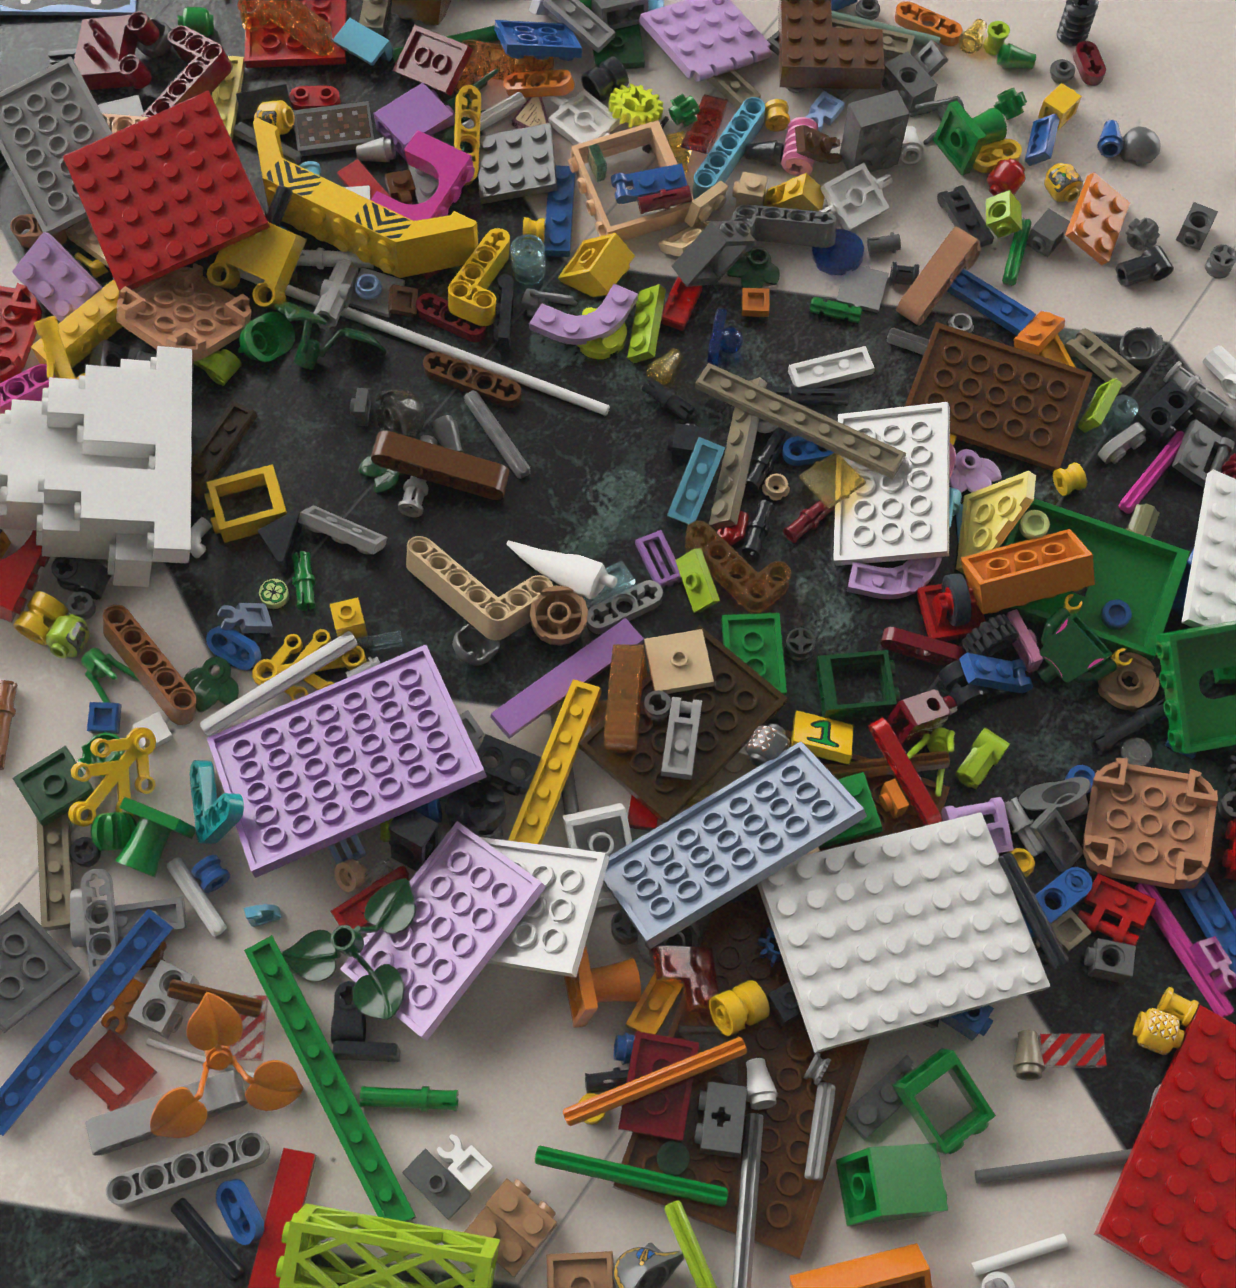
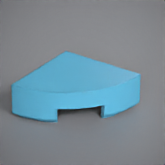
[244,904,282,927]

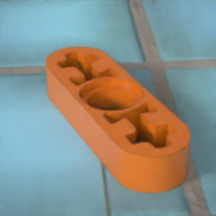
[894,1,963,46]
[503,69,575,98]

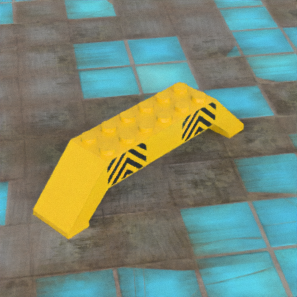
[253,118,478,278]

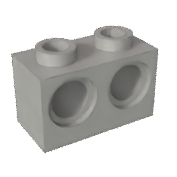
[128,960,200,1039]

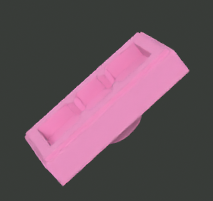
[1006,609,1044,673]

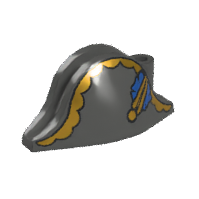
[613,1243,684,1288]

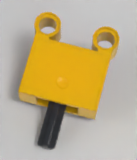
[207,185,307,310]

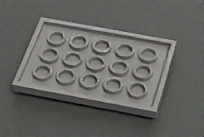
[0,56,113,235]

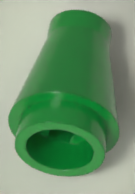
[997,43,1036,69]

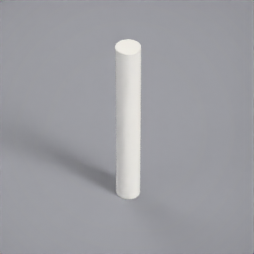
[970,1234,1068,1277]

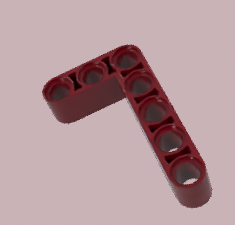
[140,25,233,117]

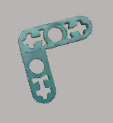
[189,760,244,844]

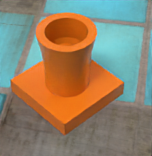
[564,946,641,1028]

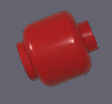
[987,158,1026,196]

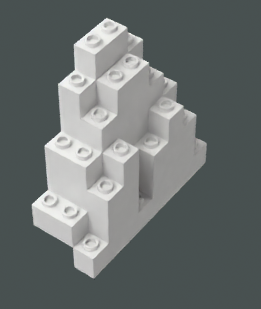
[0,346,192,587]

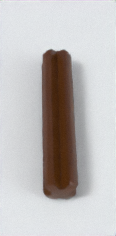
[167,979,263,1018]

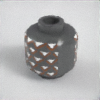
[746,724,790,767]

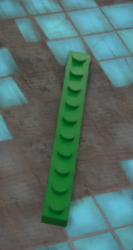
[244,935,417,1222]

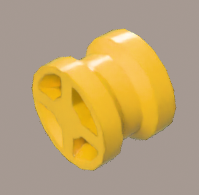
[764,99,790,132]
[523,217,545,245]
[1053,463,1087,496]

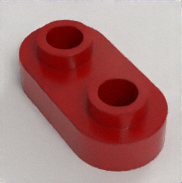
[289,86,341,110]

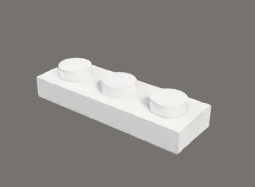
[788,346,874,388]

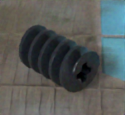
[1056,0,1099,46]

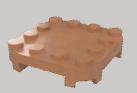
[116,263,252,364]
[1083,758,1218,889]

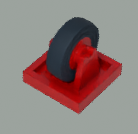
[916,574,986,641]

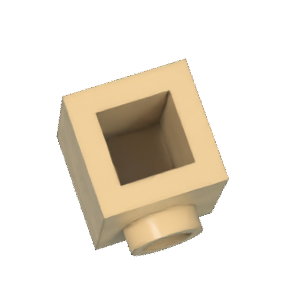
[732,171,768,209]

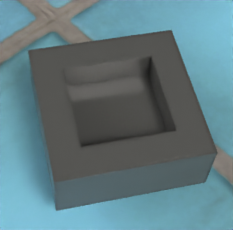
[914,40,948,77]
[350,388,371,426]
[1192,392,1226,428]

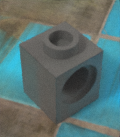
[1176,202,1218,250]
[1027,208,1070,257]
[1084,938,1136,984]

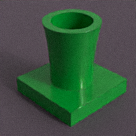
[933,101,1007,175]
[115,796,196,877]

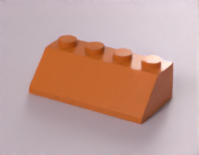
[960,529,1095,614]
[789,1243,932,1288]

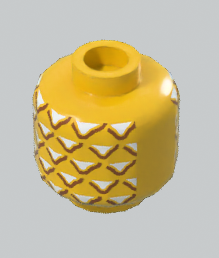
[1133,1008,1184,1055]

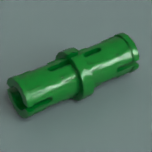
[292,551,316,611]

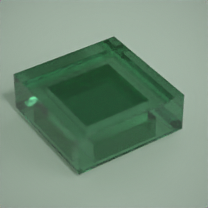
[588,144,607,182]

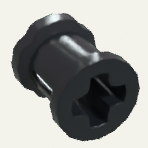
[889,262,919,286]

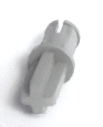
[1004,797,1045,857]

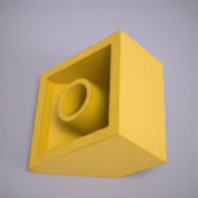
[558,233,635,297]

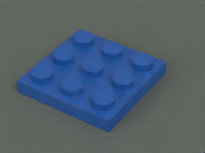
[494,20,582,61]

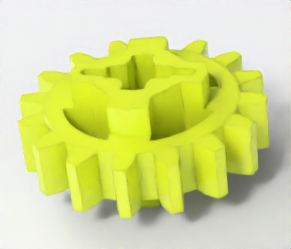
[608,83,664,128]

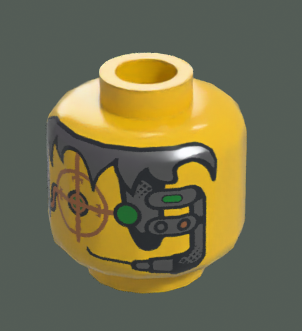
[254,100,295,135]
[1044,163,1083,202]

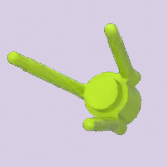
[907,727,955,797]

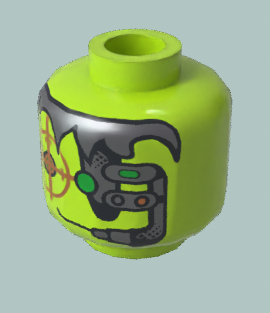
[46,614,90,658]

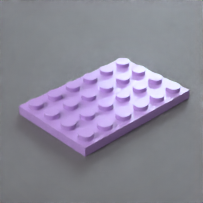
[340,821,546,1041]

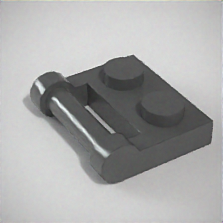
[1172,420,1235,488]

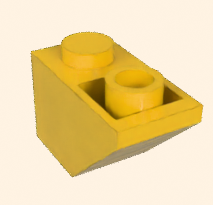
[763,173,825,211]

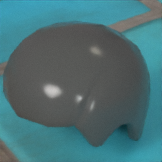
[136,18,172,58]
[1119,126,1161,166]
[1120,327,1163,367]
[452,624,501,666]

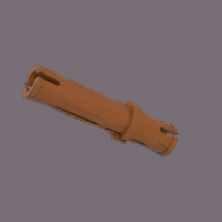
[0,680,18,770]

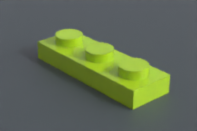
[627,284,666,363]

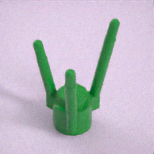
[81,648,141,703]

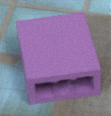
[374,83,455,161]

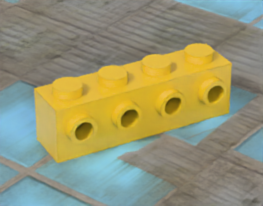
[31,279,122,378]

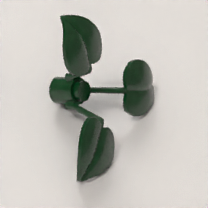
[275,302,387,370]
[282,878,416,1020]

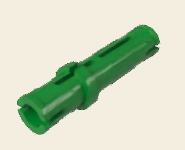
[360,1086,459,1112]

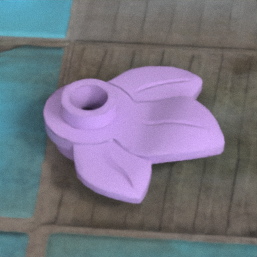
[949,449,1002,493]

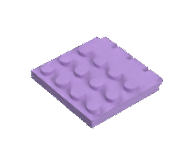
[639,0,772,82]

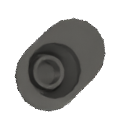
[1019,777,1091,821]

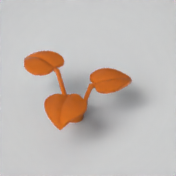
[150,992,304,1138]

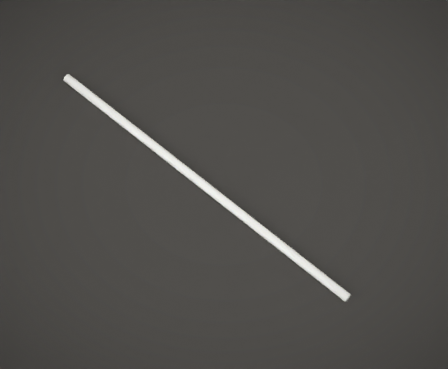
[223,268,610,416]

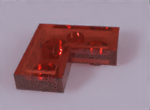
[653,946,719,1012]

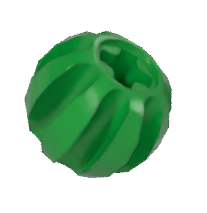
[90,812,137,851]

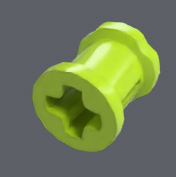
[983,21,1010,55]

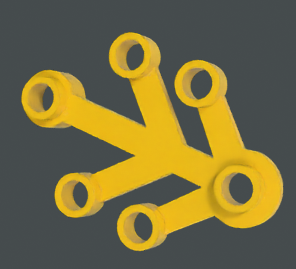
[252,629,366,701]
[68,727,156,827]

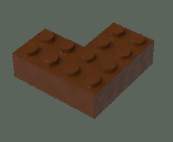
[778,0,884,90]

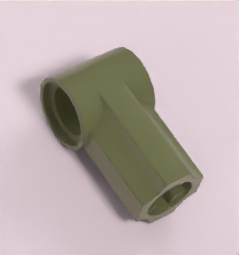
[1125,503,1160,539]

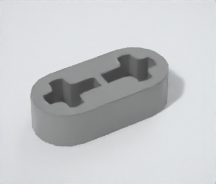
[70,889,92,948]

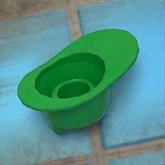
[237,312,295,362]

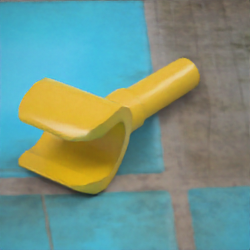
[75,252,108,278]

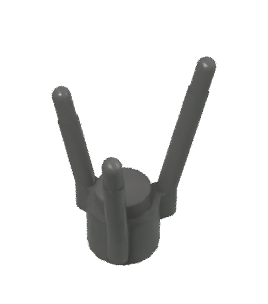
[909,96,964,145]
[522,288,577,318]

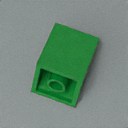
[836,1143,948,1226]

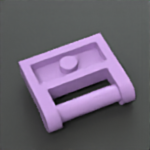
[941,797,1014,853]

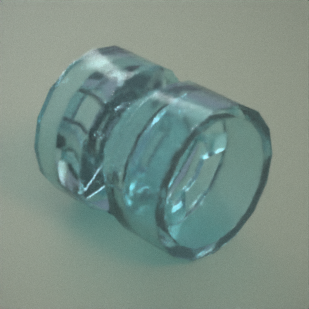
[511,234,546,284]

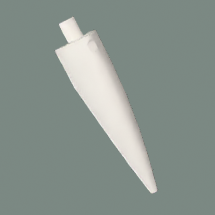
[507,540,617,599]

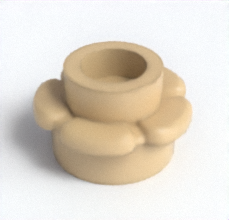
[762,473,790,500]

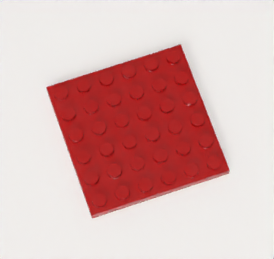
[63,90,270,291]

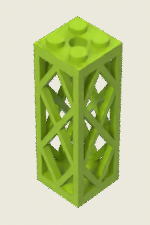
[276,1203,500,1288]

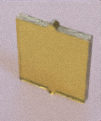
[799,453,866,509]

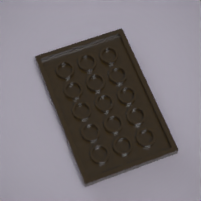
[578,625,788,823]

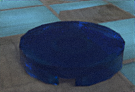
[812,229,864,275]

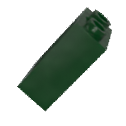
[815,650,900,720]

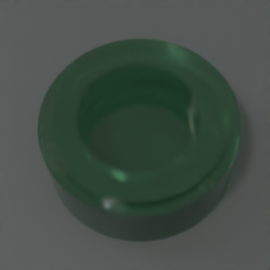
[657,1141,690,1176]

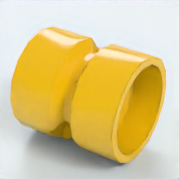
[13,591,69,646]
[709,980,770,1036]

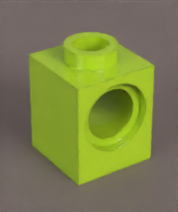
[986,190,1022,238]

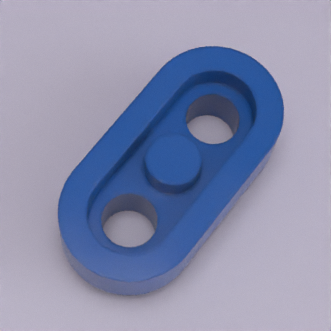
[782,436,836,466]
[206,625,261,670]
[216,1179,264,1245]

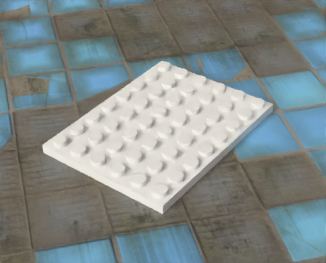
[757,812,1050,1053]

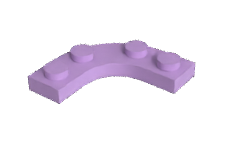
[529,284,638,345]
[847,557,942,599]

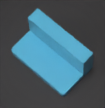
[333,18,393,65]

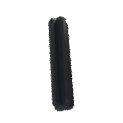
[170,1198,245,1281]

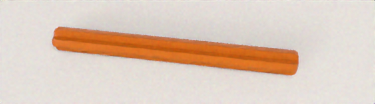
[563,1037,747,1126]

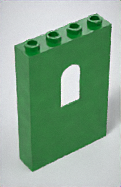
[1000,498,1190,662]
[1155,620,1236,754]

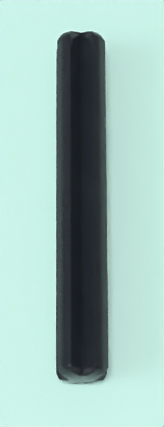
[998,853,1069,969]

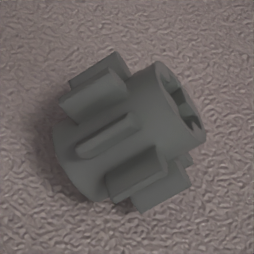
[1125,217,1160,250]

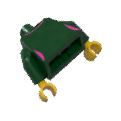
[1037,594,1132,683]

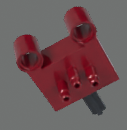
[48,11,160,90]

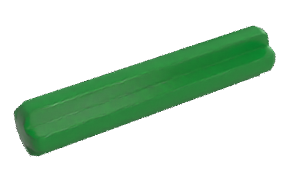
[1002,217,1032,286]

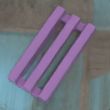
[635,530,682,589]

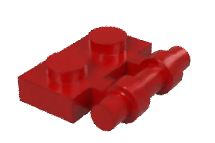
[1078,873,1156,946]

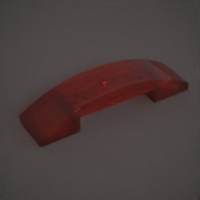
[681,94,728,154]

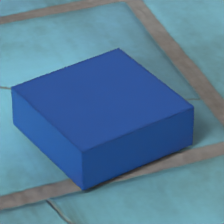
[87,702,122,734]

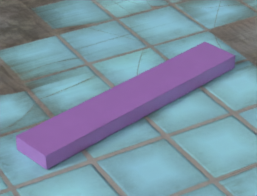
[490,618,644,739]

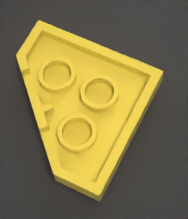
[956,471,1036,574]

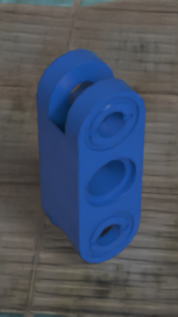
[1020,867,1092,939]

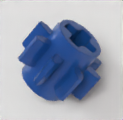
[757,927,785,967]

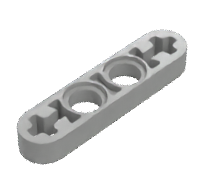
[81,869,119,978]

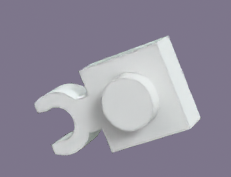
[437,1134,495,1195]

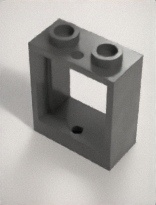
[672,221,755,286]

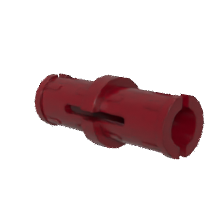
[637,185,692,214]
[783,495,835,543]

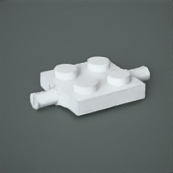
[548,89,620,145]
[818,163,893,233]

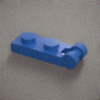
[610,163,688,204]
[959,652,1033,693]

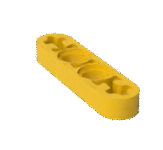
[454,85,481,185]

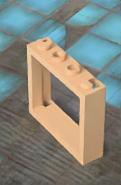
[568,120,694,241]

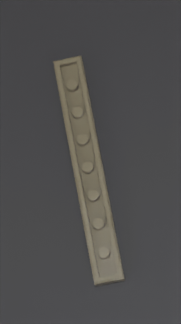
[695,363,906,479]

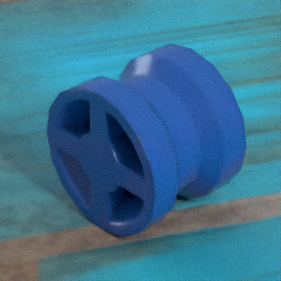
[191,854,231,893]

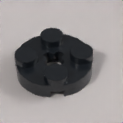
[445,782,506,835]

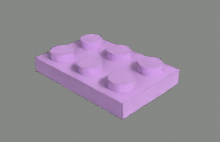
[12,232,103,322]

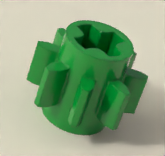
[993,88,1027,120]
[668,94,700,127]

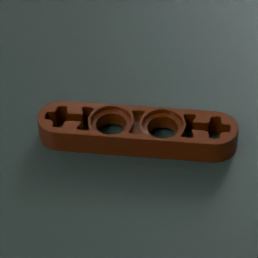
[423,352,522,408]

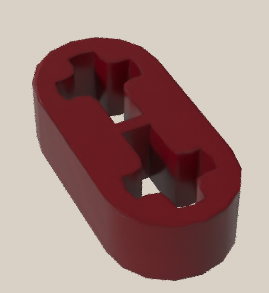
[1073,41,1106,86]

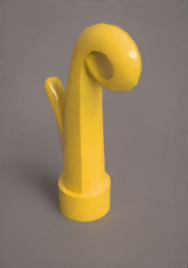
[34,316,85,380]

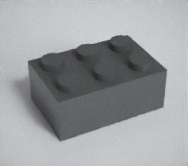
[839,90,910,172]

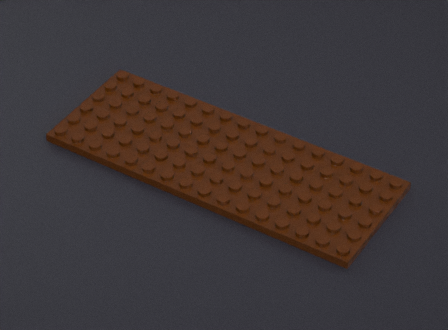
[613,730,950,1260]

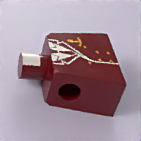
[886,689,957,748]

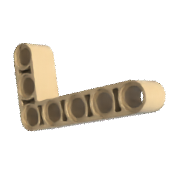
[406,536,553,640]

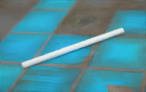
[146,1038,254,1078]

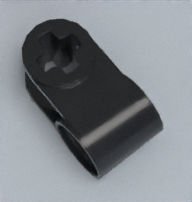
[51,557,111,600]
[331,981,366,1044]

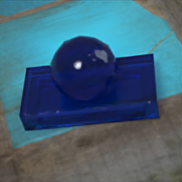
[707,308,744,367]

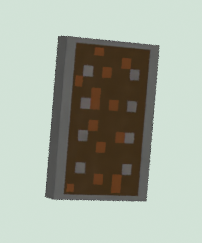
[293,101,374,157]

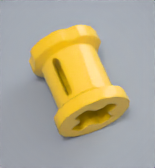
[1157,987,1199,1027]

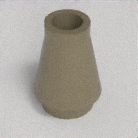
[1013,1030,1045,1081]

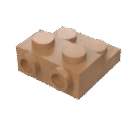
[464,1179,557,1278]

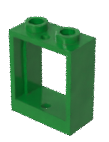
[892,1048,996,1154]

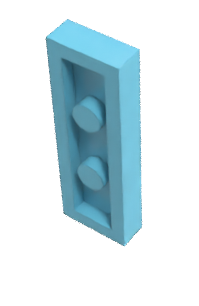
[667,437,725,526]

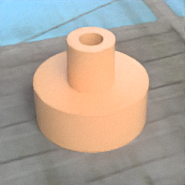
[335,859,367,892]

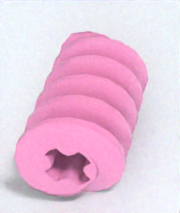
[781,117,818,176]

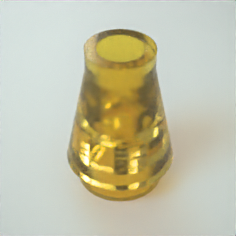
[959,19,987,54]
[646,348,683,385]

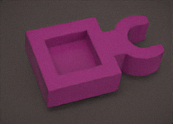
[1189,936,1236,994]

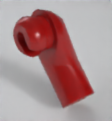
[717,511,749,546]

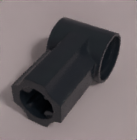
[1115,245,1174,287]

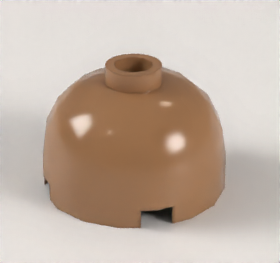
[530,585,588,646]

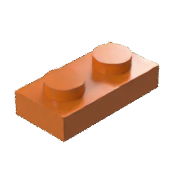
[1014,311,1065,355]

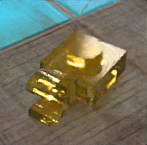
[665,131,691,173]

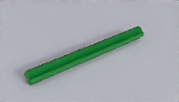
[535,1146,728,1207]

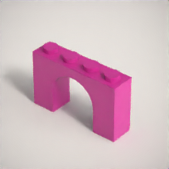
[371,130,475,221]

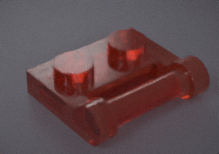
[69,1029,157,1111]

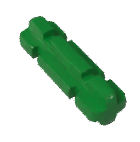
[809,297,862,323]

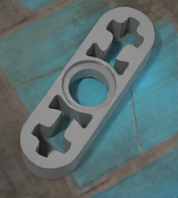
[587,580,663,634]

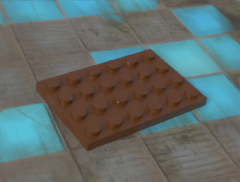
[904,322,1093,472]

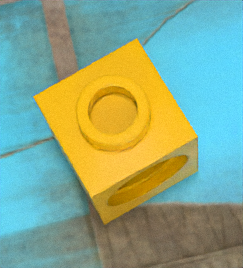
[1038,83,1082,131]
[330,597,368,640]

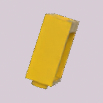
[204,464,287,543]

